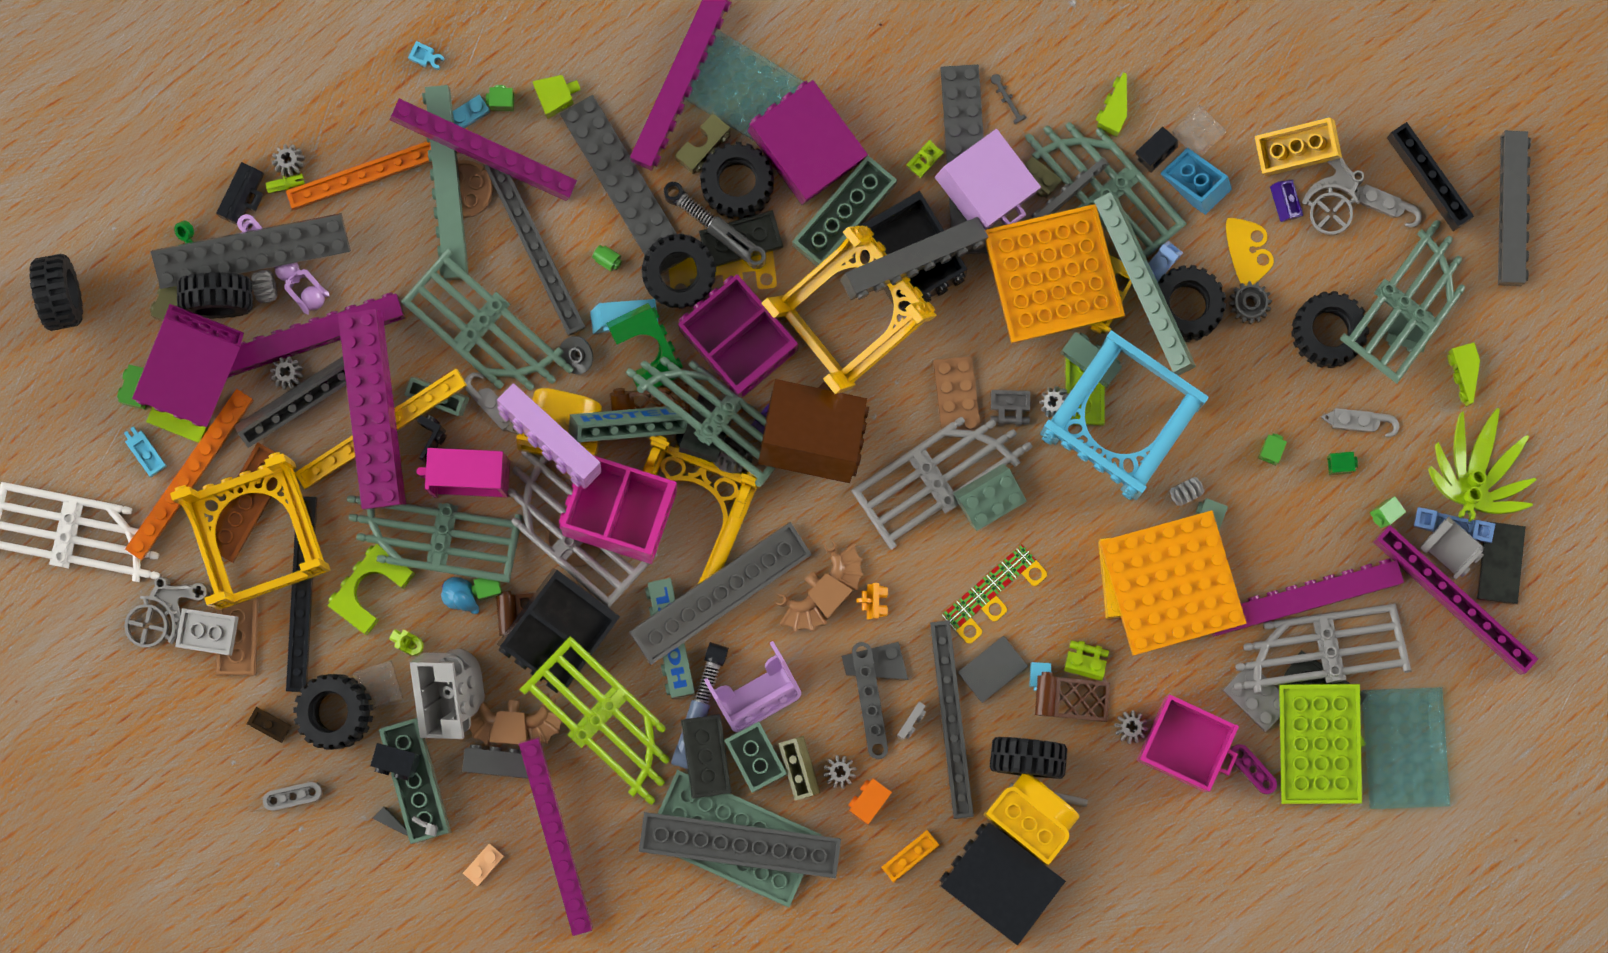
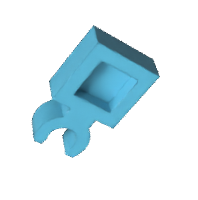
[408,41,445,70]

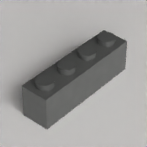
[462,745,528,778]

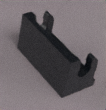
[1135,126,1178,173]

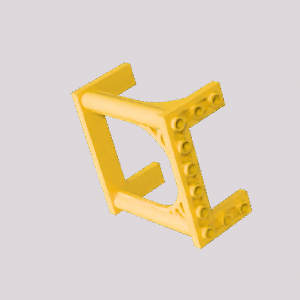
[762,225,937,394]
[170,452,331,610]

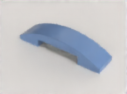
[1414,507,1495,543]

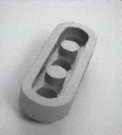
[263,782,322,811]

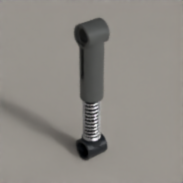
[664,182,766,269]

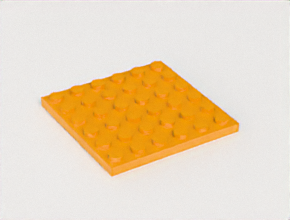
[985,204,1125,344]
[1099,510,1247,656]

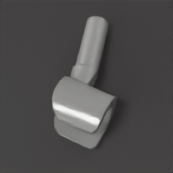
[412,816,438,836]

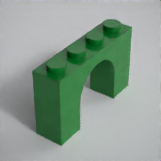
[606,303,683,388]

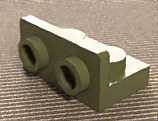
[1025,156,1062,198]

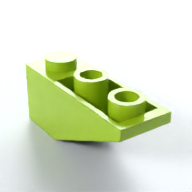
[1096,72,1127,137]
[1447,342,1480,407]

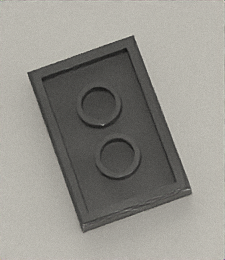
[957,635,1028,703]

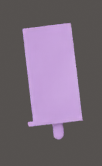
[935,129,1041,230]

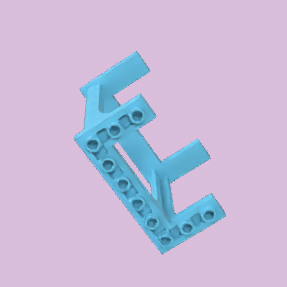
[1040,330,1209,501]

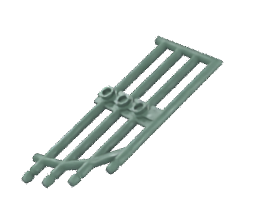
[1025,122,1187,258]
[1340,220,1465,384]
[401,248,574,391]
[626,356,776,487]
[347,495,523,583]

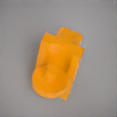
[856,583,888,620]

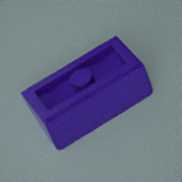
[1270,180,1303,222]

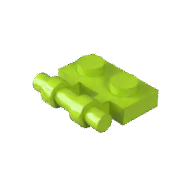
[1064,640,1109,681]

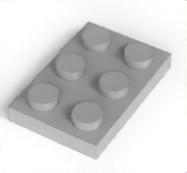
[175,608,239,656]
[1222,669,1280,732]

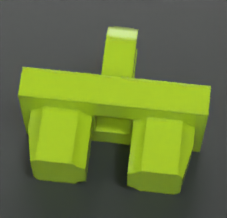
[906,140,944,179]
[389,629,424,657]

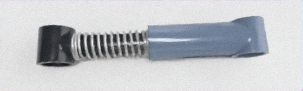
[671,642,729,769]

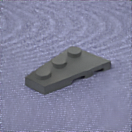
[841,642,908,680]

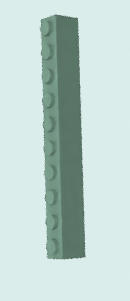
[422,85,469,281]
[1094,192,1196,375]

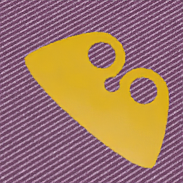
[1226,218,1274,286]

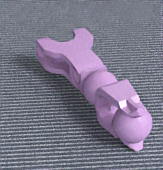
[237,214,330,315]

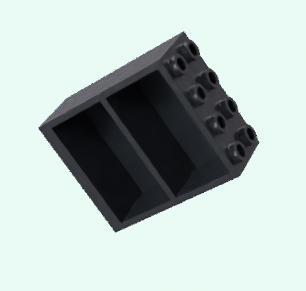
[859,191,968,316]
[497,568,620,693]
[939,822,1066,945]

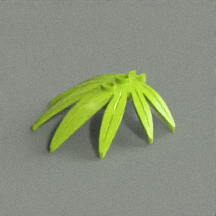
[1428,408,1537,522]

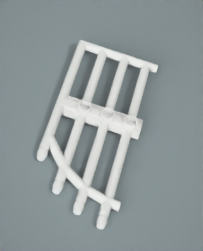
[0,482,161,583]

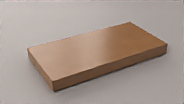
[216,597,258,675]

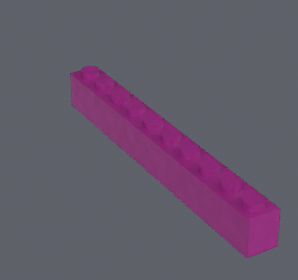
[630,0,732,171]
[389,98,577,201]
[228,292,406,378]
[1373,525,1538,675]
[1212,558,1404,637]
[519,737,593,936]

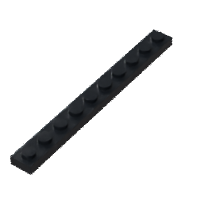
[286,496,317,692]

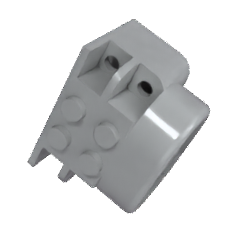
[410,649,485,739]

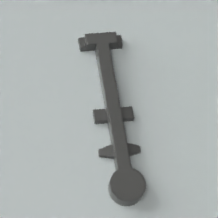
[991,74,1026,124]

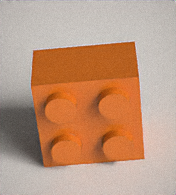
[848,778,892,825]

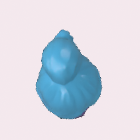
[441,577,479,614]

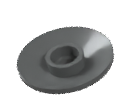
[560,336,593,374]

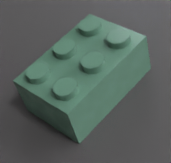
[953,464,1027,531]
[724,722,787,793]

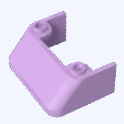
[704,641,801,732]

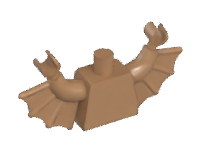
[775,540,863,631]
[470,692,562,745]

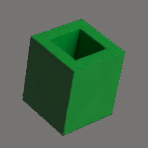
[1327,452,1358,475]

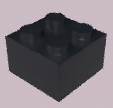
[370,743,421,781]

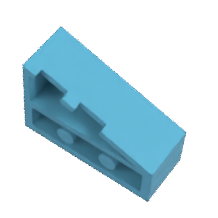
[590,299,658,334]

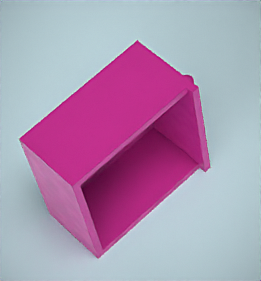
[416,448,510,498]
[1136,694,1239,793]

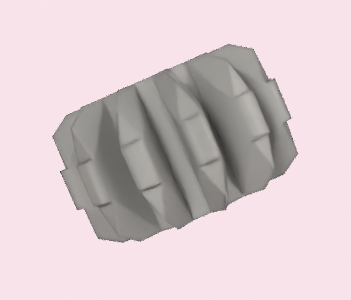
[272,144,305,177]
[251,270,278,303]
[270,357,304,390]
[1039,386,1069,418]
[1170,477,1205,506]
[1114,710,1148,744]
[823,755,857,789]

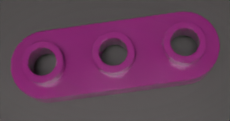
[1229,744,1277,794]

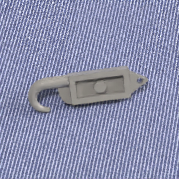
[1355,184,1422,228]
[465,372,519,434]
[1321,408,1399,437]

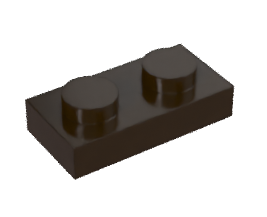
[247,707,292,743]

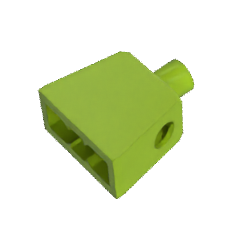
[533,75,581,119]

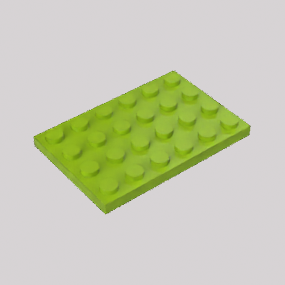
[1279,684,1362,804]

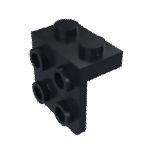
[417,414,447,463]

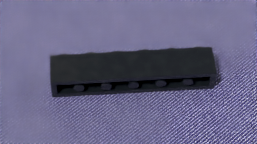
[1387,122,1474,232]

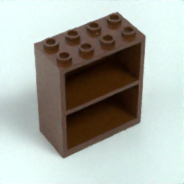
[758,379,869,483]

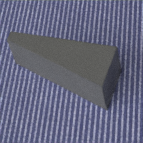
[372,807,408,836]

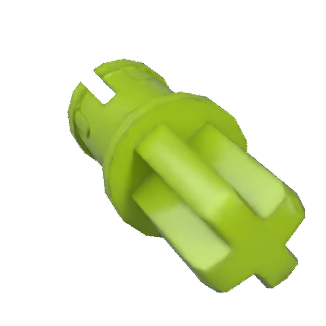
[266,173,305,193]

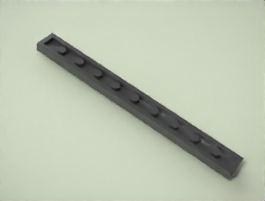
[485,165,586,336]
[930,620,974,819]

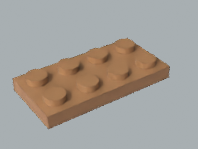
[933,356,980,437]

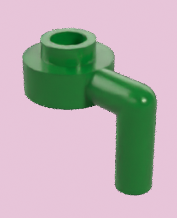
[174,220,194,243]

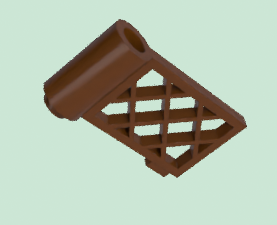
[610,381,691,415]
[496,591,534,636]
[1035,672,1110,722]

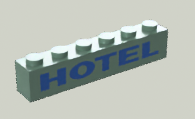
[568,405,687,442]
[645,578,695,699]

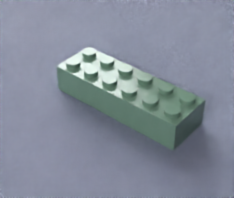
[792,156,897,267]
[379,718,452,844]

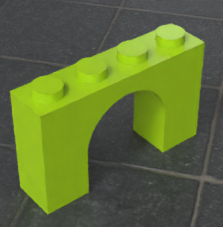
[327,544,415,635]

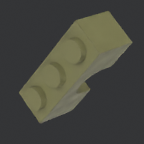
[675,113,731,174]

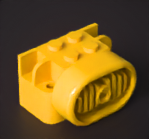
[516,388,602,456]
[983,773,1079,865]

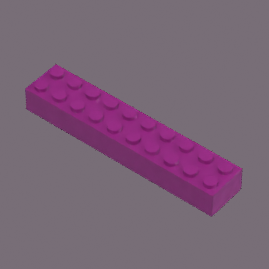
[338,309,406,510]

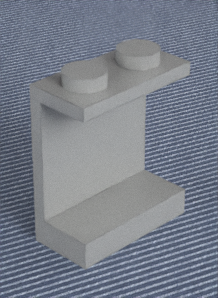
[1420,516,1484,579]

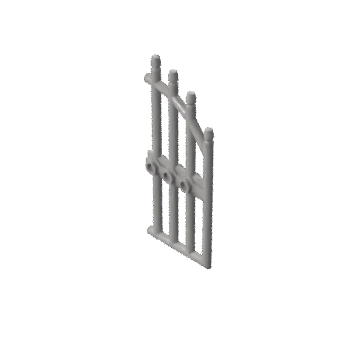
[851,417,1033,550]
[507,451,658,608]
[1233,603,1412,694]

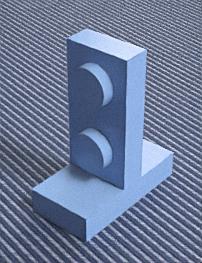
[1149,241,1183,283]

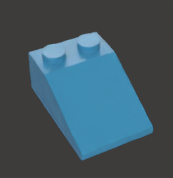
[1161,148,1232,215]

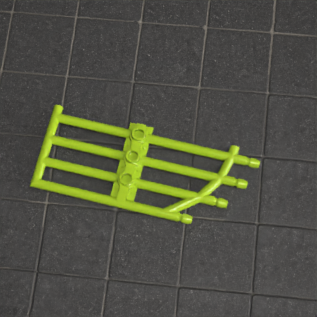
[519,636,670,805]

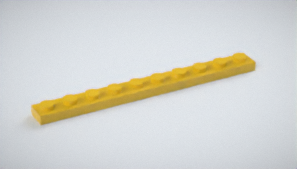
[295,369,467,489]

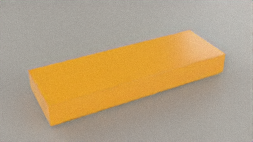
[881,830,939,883]

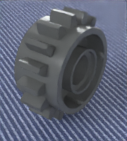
[1229,281,1272,324]
[714,437,753,473]

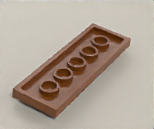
[209,442,278,563]

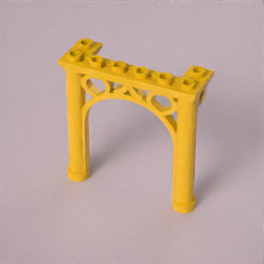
[642,435,760,584]

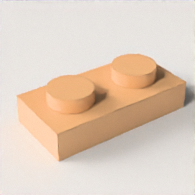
[463,843,505,886]

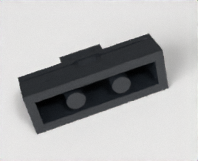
[216,162,264,225]

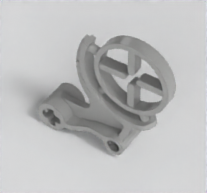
[1302,158,1364,235]
[124,577,211,647]

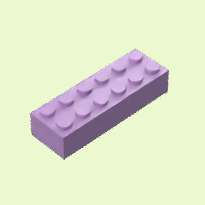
[497,383,601,489]

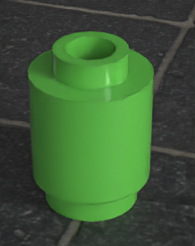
[592,245,622,271]

